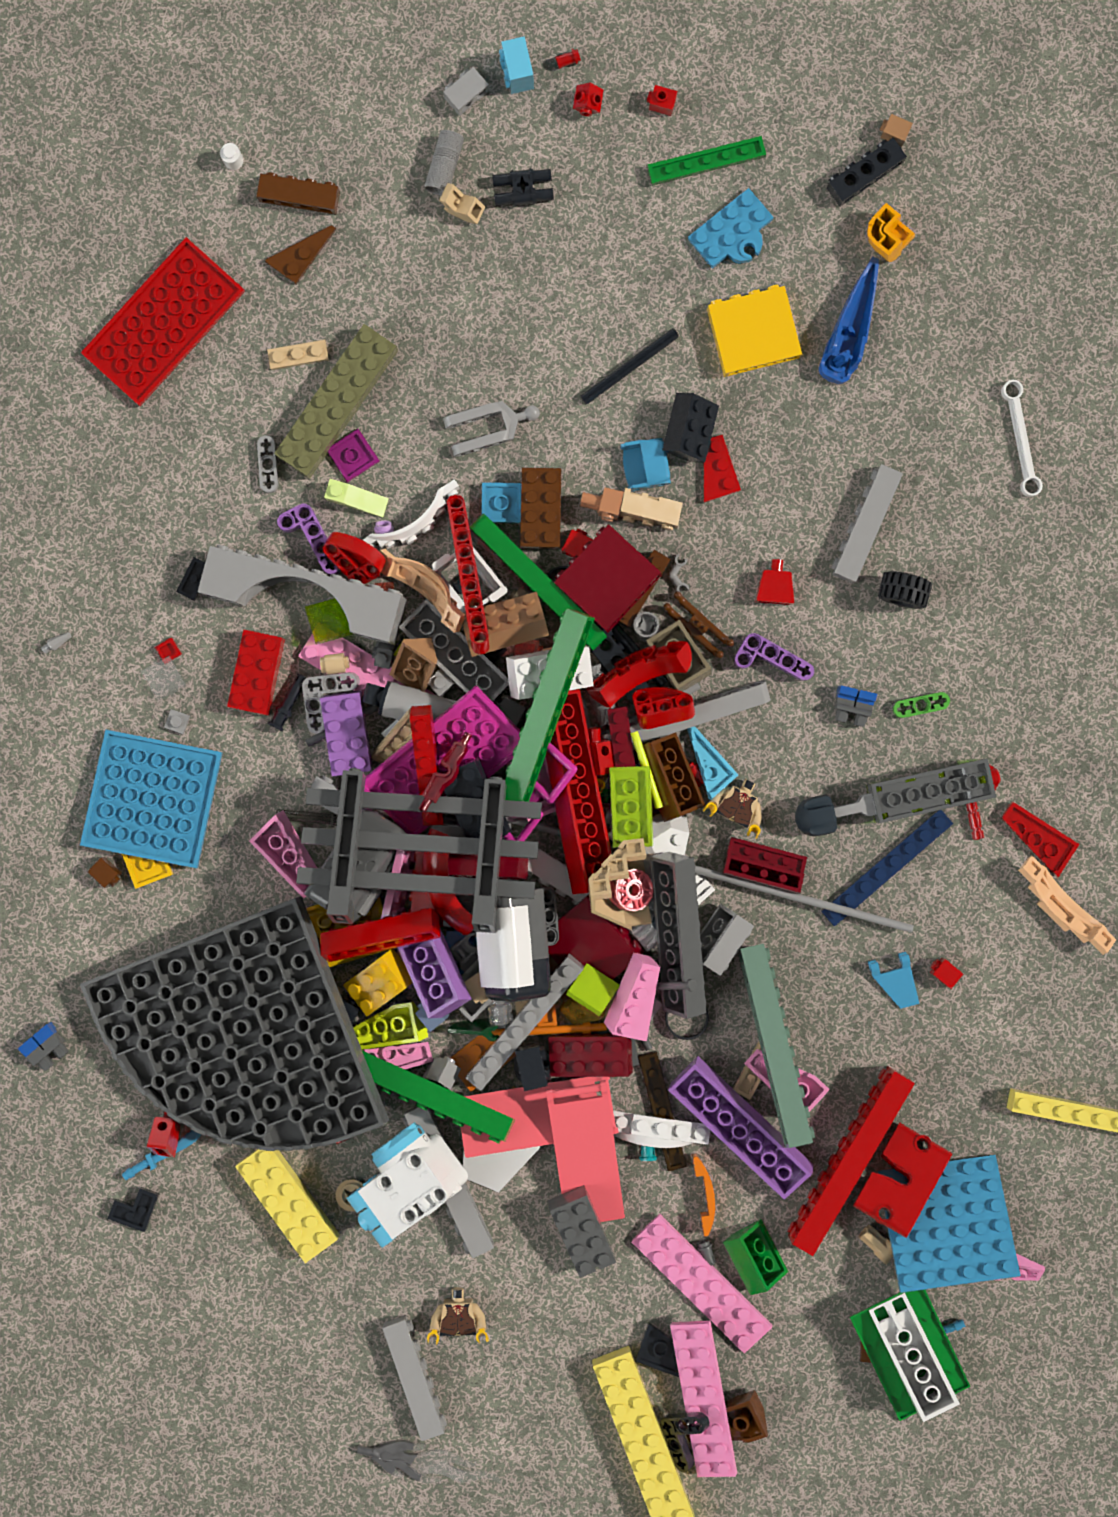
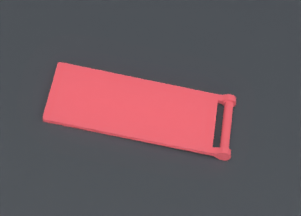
[461,1077,619,1158]
[546,1080,625,1222]

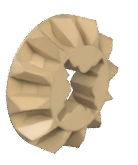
[336,1179,363,1211]

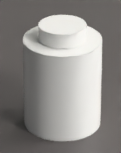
[220,143,243,170]

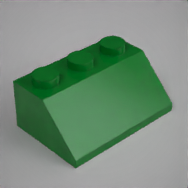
[723,1219,789,1295]

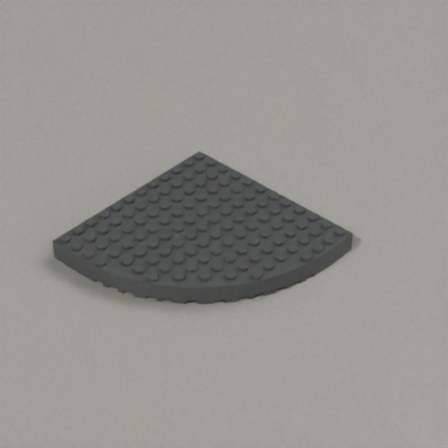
[80,896,389,1151]

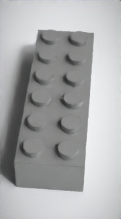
[399,599,509,702]

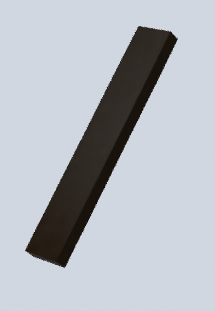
[638,1051,687,1172]

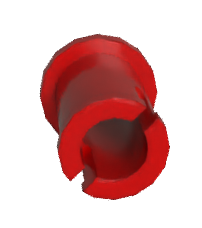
[555,49,581,69]
[689,761,704,787]

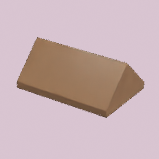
[389,638,438,692]

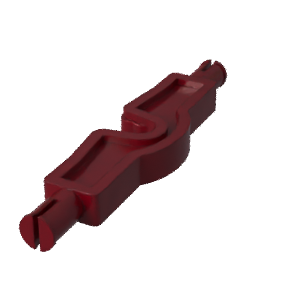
[418,732,472,813]

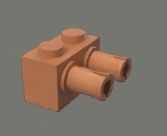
[580,487,624,522]

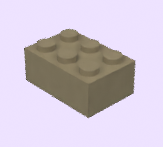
[646,620,711,692]

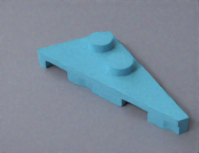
[687,726,738,800]

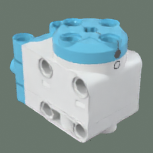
[346,1122,468,1248]

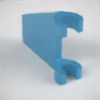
[868,952,919,1009]

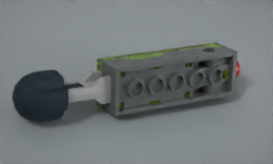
[795,758,1001,836]

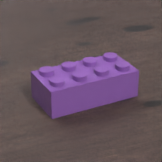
[320,690,373,776]
[398,929,472,1018]

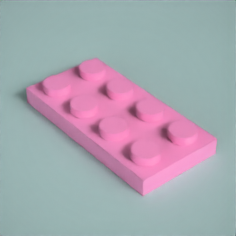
[380,850,415,920]

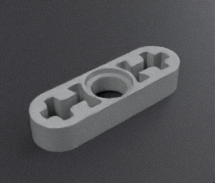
[257,435,279,493]

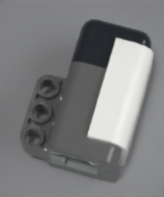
[476,887,559,1002]

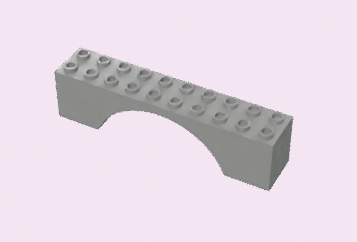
[198,544,407,646]

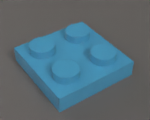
[482,483,522,523]

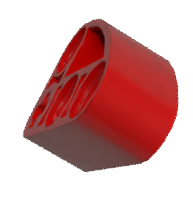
[323,532,386,584]
[632,687,695,730]

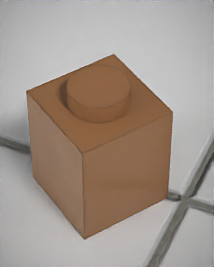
[880,114,913,147]

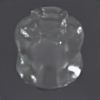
[488,1001,513,1028]

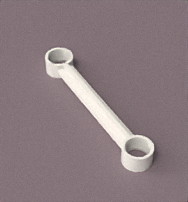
[1001,380,1043,497]

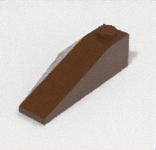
[682,1390,768,1443]

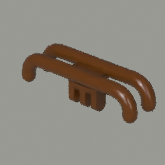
[663,591,734,659]

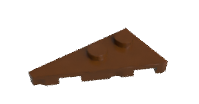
[265,225,336,285]

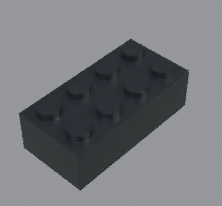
[441,757,511,838]

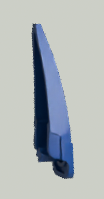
[819,256,879,384]

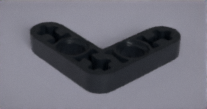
[660,1412,710,1473]

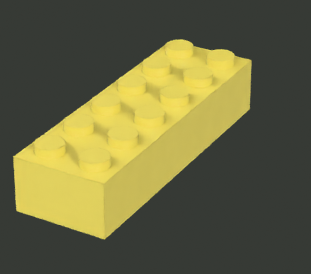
[235,1149,340,1263]

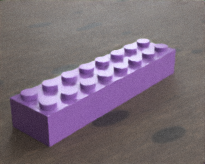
[668,1056,814,1200]

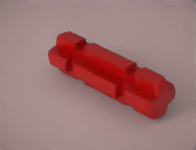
[966,802,984,840]

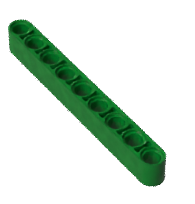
[469,513,607,651]

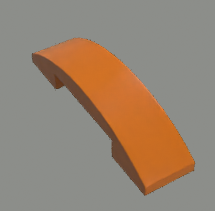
[692,1153,715,1236]

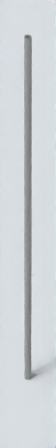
[506,817,914,933]

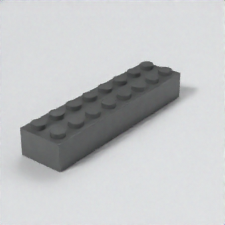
[650,852,706,1019]

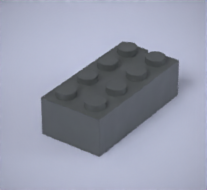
[548,1185,616,1278]

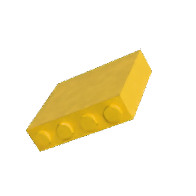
[707,285,802,377]

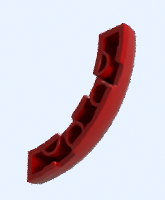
[586,641,692,708]
[422,828,474,935]

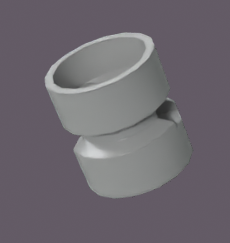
[633,612,659,642]

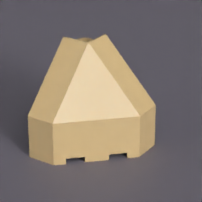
[588,838,652,930]

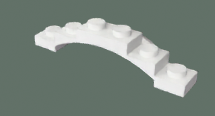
[363,479,460,549]
[613,1110,710,1148]

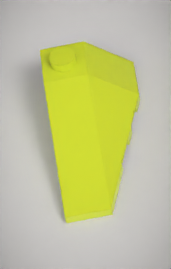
[353,1002,428,1050]

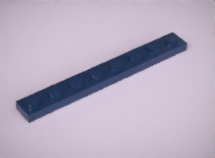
[821,810,953,927]

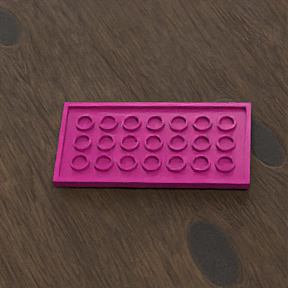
[364,685,520,835]

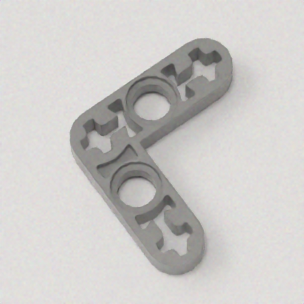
[302,672,360,734]

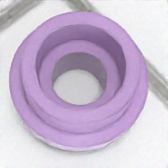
[374,520,394,534]

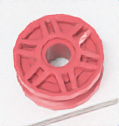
[609,868,653,911]

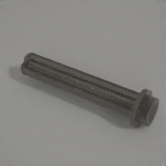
[276,809,338,827]

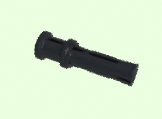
[267,673,306,732]

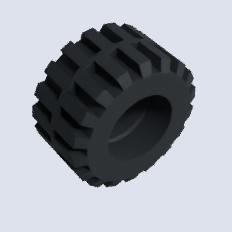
[878,571,932,609]

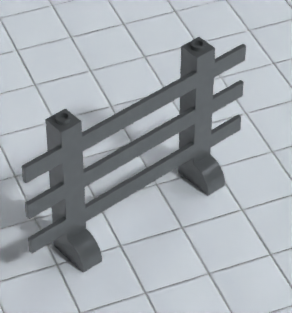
[296,768,542,933]

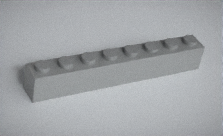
[466,954,584,1091]
[403,1106,495,1259]

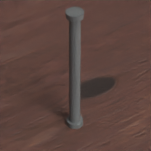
[656,979,697,992]

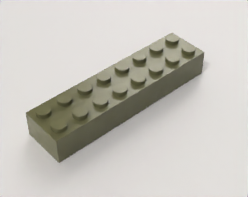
[274,324,398,479]

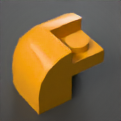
[867,203,915,262]

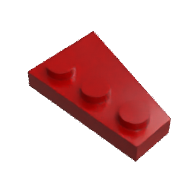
[703,434,741,503]

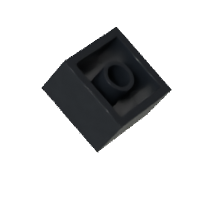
[515,1041,551,1091]

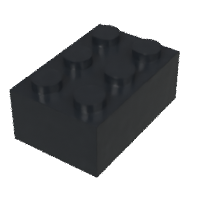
[662,393,719,463]

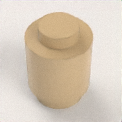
[320,653,350,675]

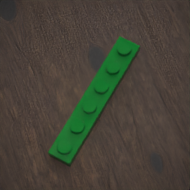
[647,136,766,186]

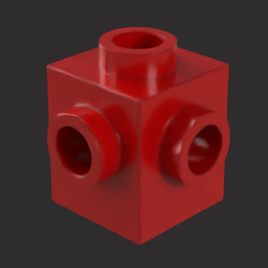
[573,82,604,117]

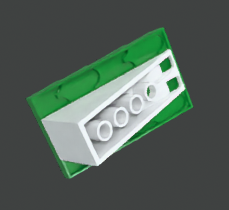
[849,1290,971,1422]

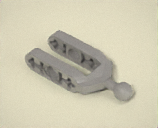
[443,401,540,457]

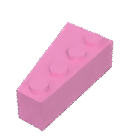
[249,810,317,898]
[604,953,660,1041]

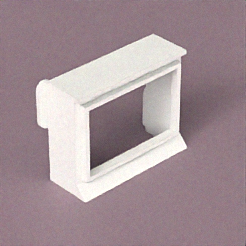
[432,547,507,612]

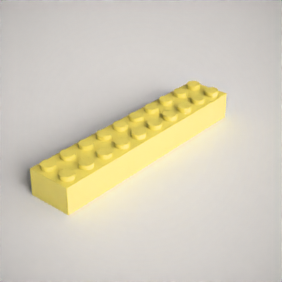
[592,1346,695,1517]

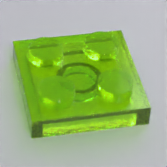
[304,598,353,645]

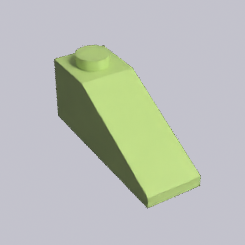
[324,479,389,517]

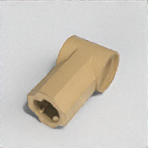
[858,1224,893,1265]

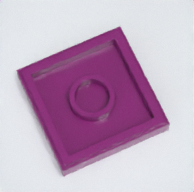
[327,429,380,483]

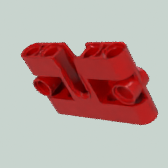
[853,1122,953,1238]

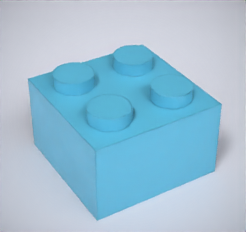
[499,36,534,94]

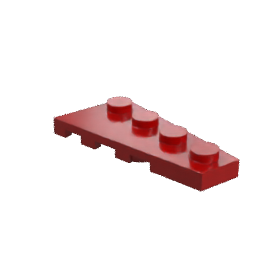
[1001,802,1080,877]

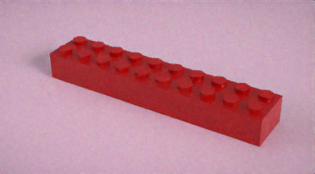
[546,689,612,895]
[787,1066,915,1256]

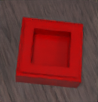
[155,637,183,664]

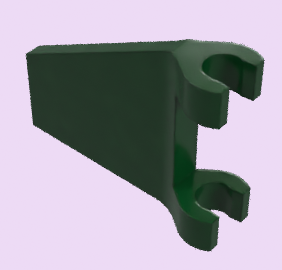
[447,1012,512,1041]

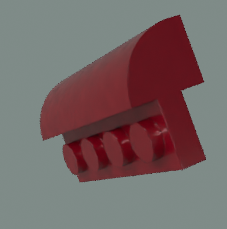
[722,837,807,894]

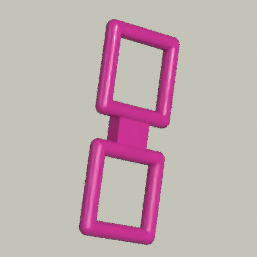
[503,743,577,841]

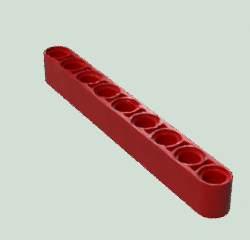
[447,495,490,654]

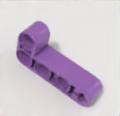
[277,504,341,575]
[733,633,814,681]

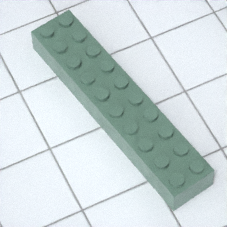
[738,944,815,1148]

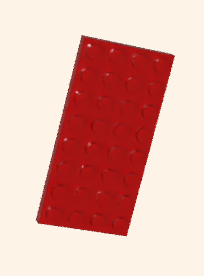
[81,237,245,407]

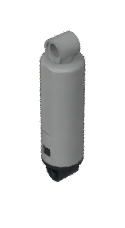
[362,681,457,721]

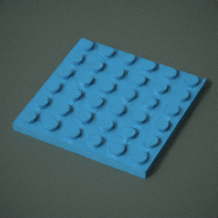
[80,729,223,869]
[878,1155,1021,1293]

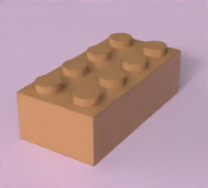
[463,592,549,657]

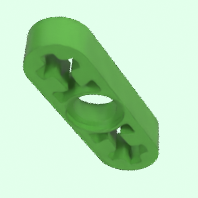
[892,692,950,718]

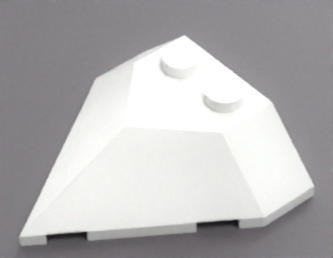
[608,814,689,881]

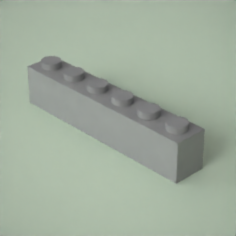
[831,464,903,584]
[382,1315,447,1441]

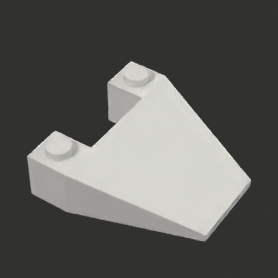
[463,1146,540,1192]

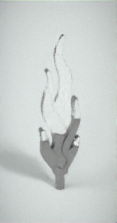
[357,1440,502,1484]

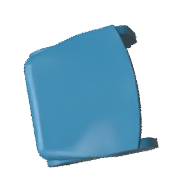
[620,438,671,492]

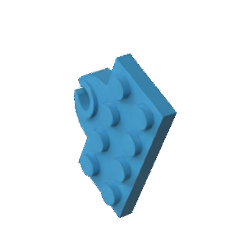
[688,188,774,269]

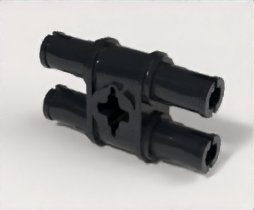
[492,168,554,207]

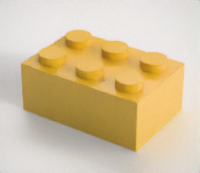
[343,948,413,1017]

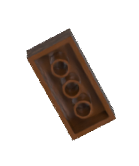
[520,467,561,550]
[635,732,706,822]

